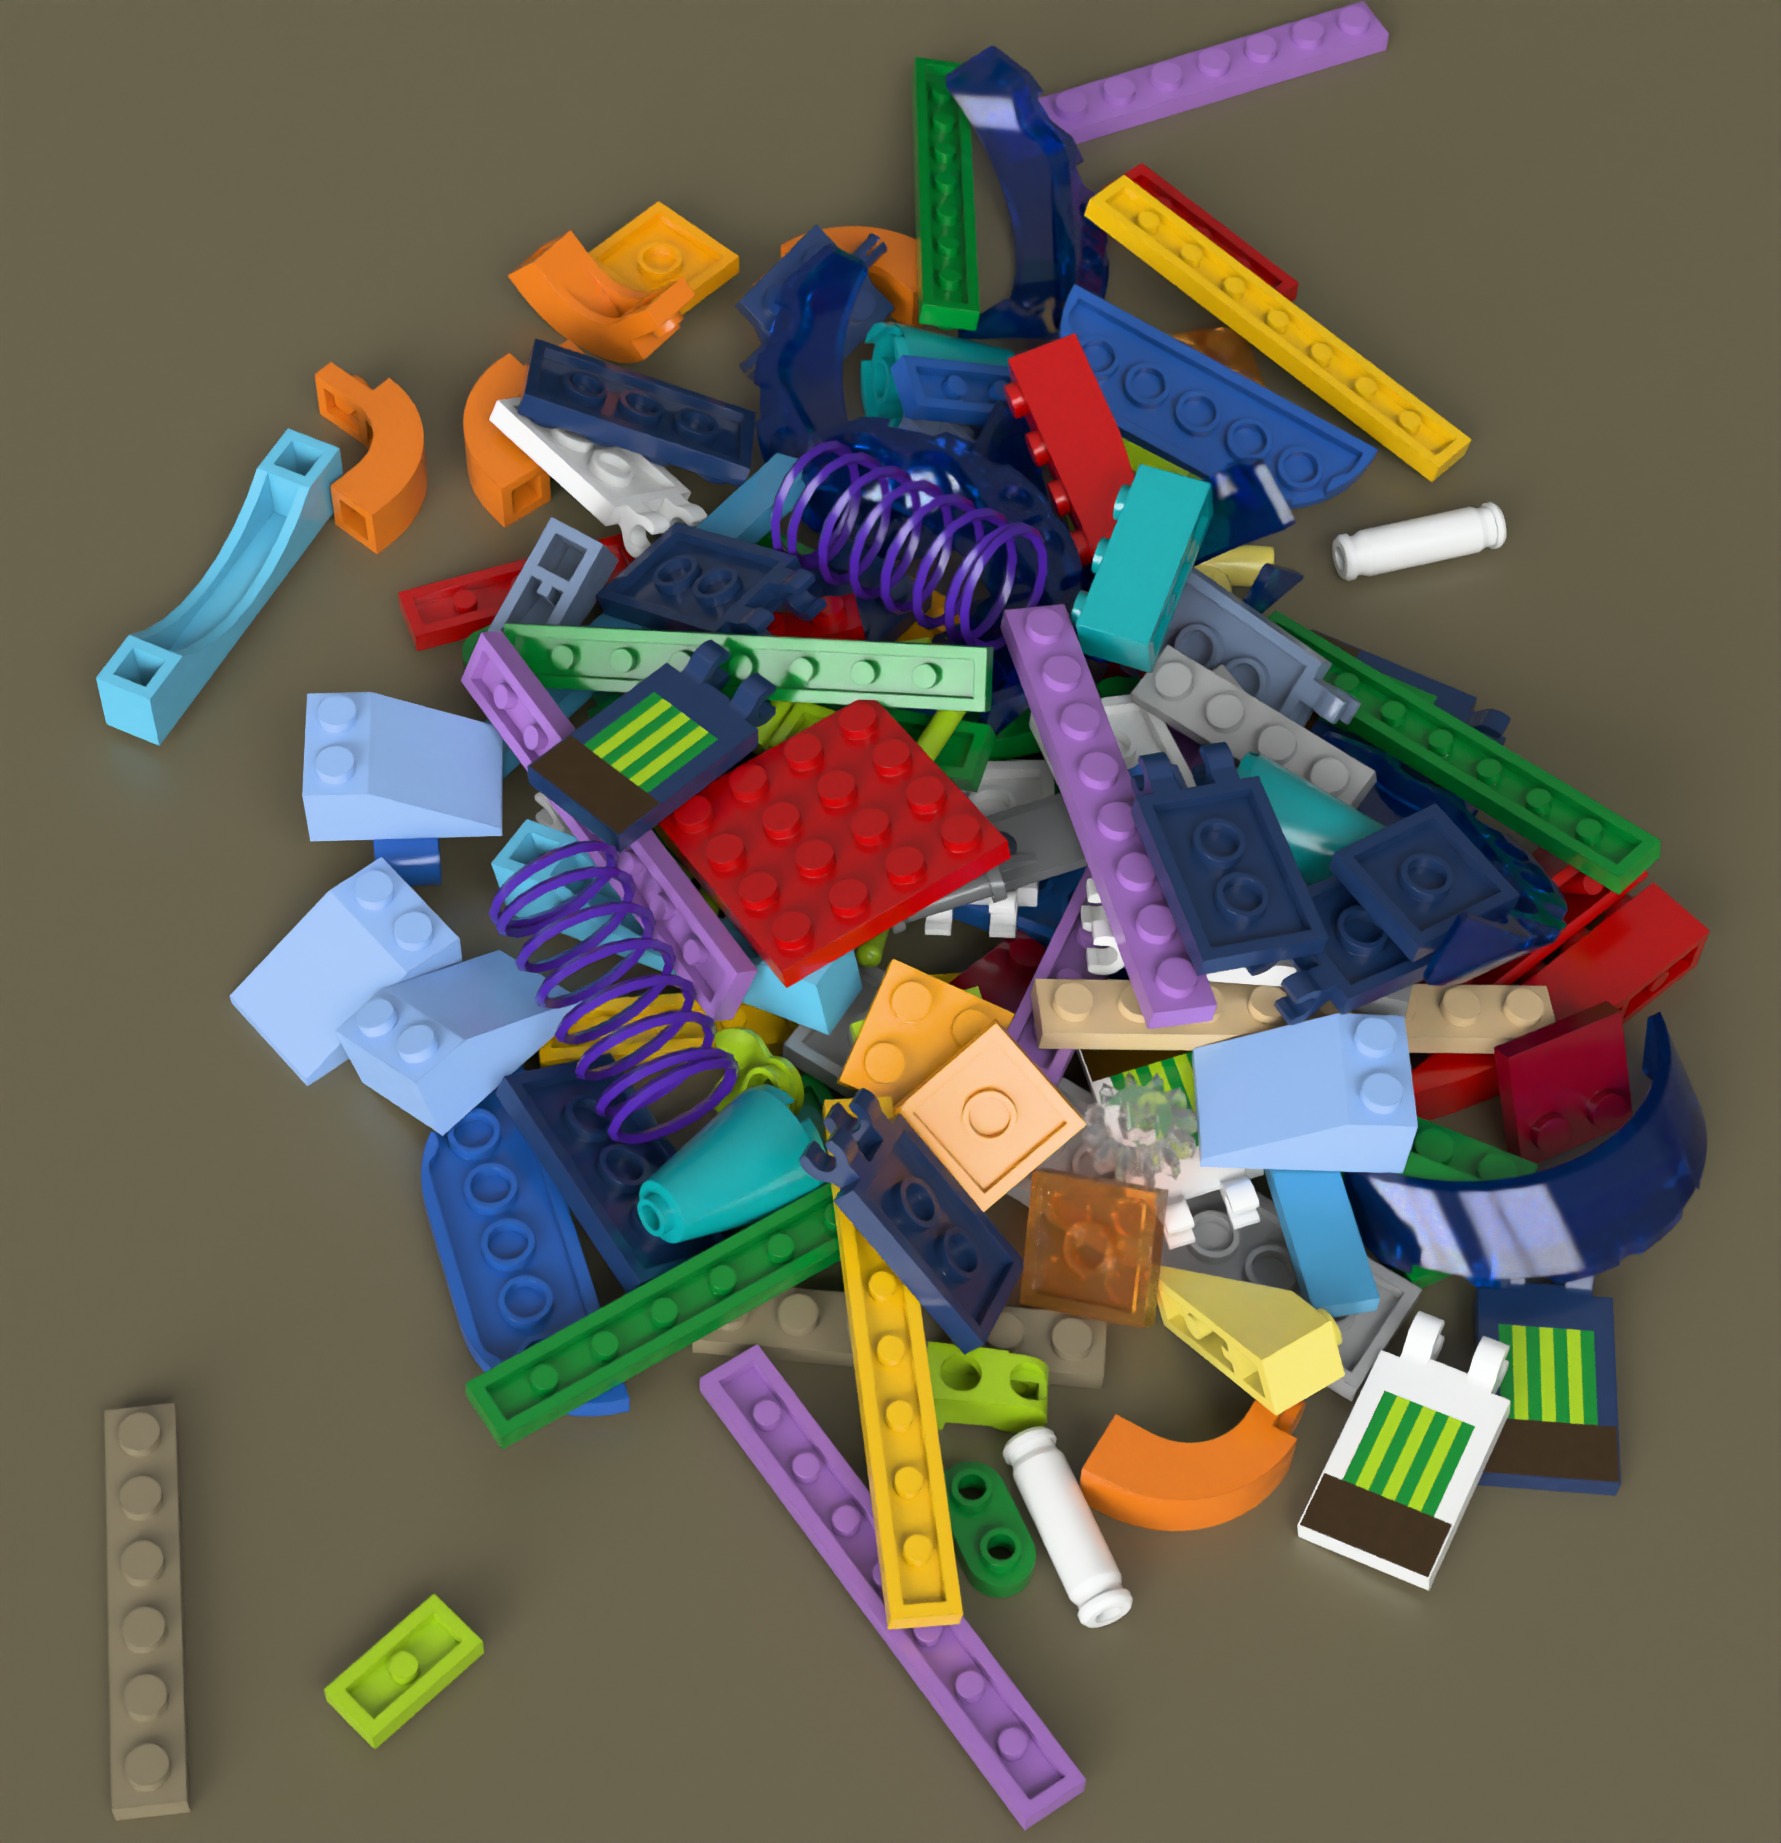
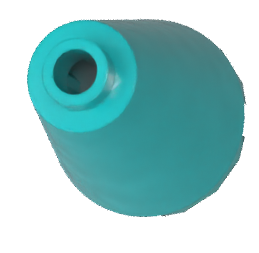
[860,321,1015,438]
[1237,751,1386,885]
[637,1084,828,1244]

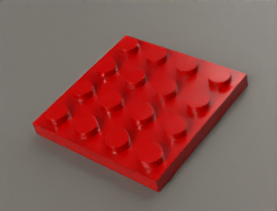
[655,699,1011,988]

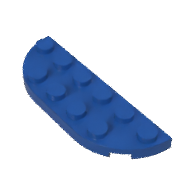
[1058,284,1378,510]
[421,1064,630,1416]

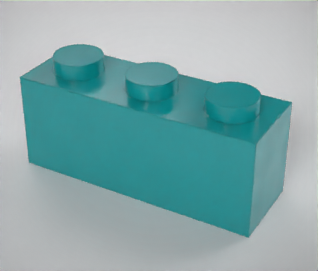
[1071,464,1214,673]

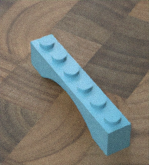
[96,428,343,746]
[491,819,863,1035]

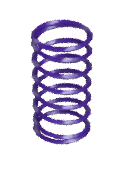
[770,440,1047,651]
[488,840,740,1144]

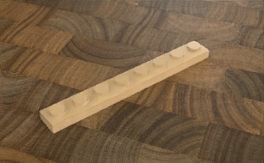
[1030,979,1556,1054]

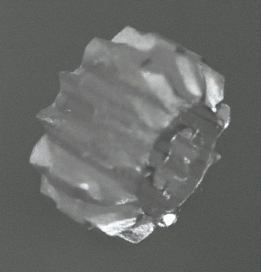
[1082,1072,1198,1191]

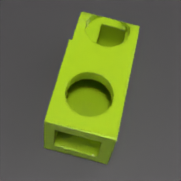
[926,1341,1049,1433]

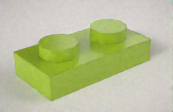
[324,1594,485,1750]

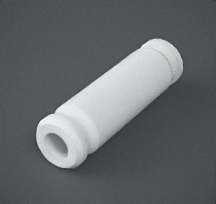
[1332,502,1507,581]
[1003,1426,1133,1628]

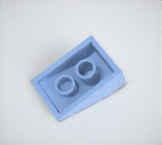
[302,692,503,841]
[230,857,462,1086]
[335,950,582,1136]
[1192,1013,1418,1174]

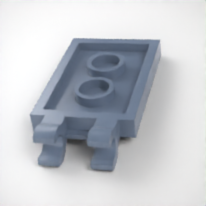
[1120,567,1362,728]

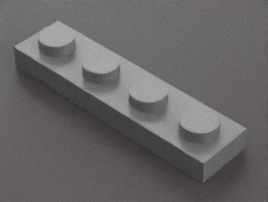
[1131,645,1377,809]

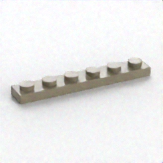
[692,1288,1107,1389]
[104,1403,191,1821]

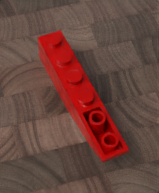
[1003,333,1147,679]
[1411,882,1710,1121]

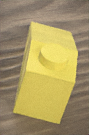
[1149,1265,1345,1416]

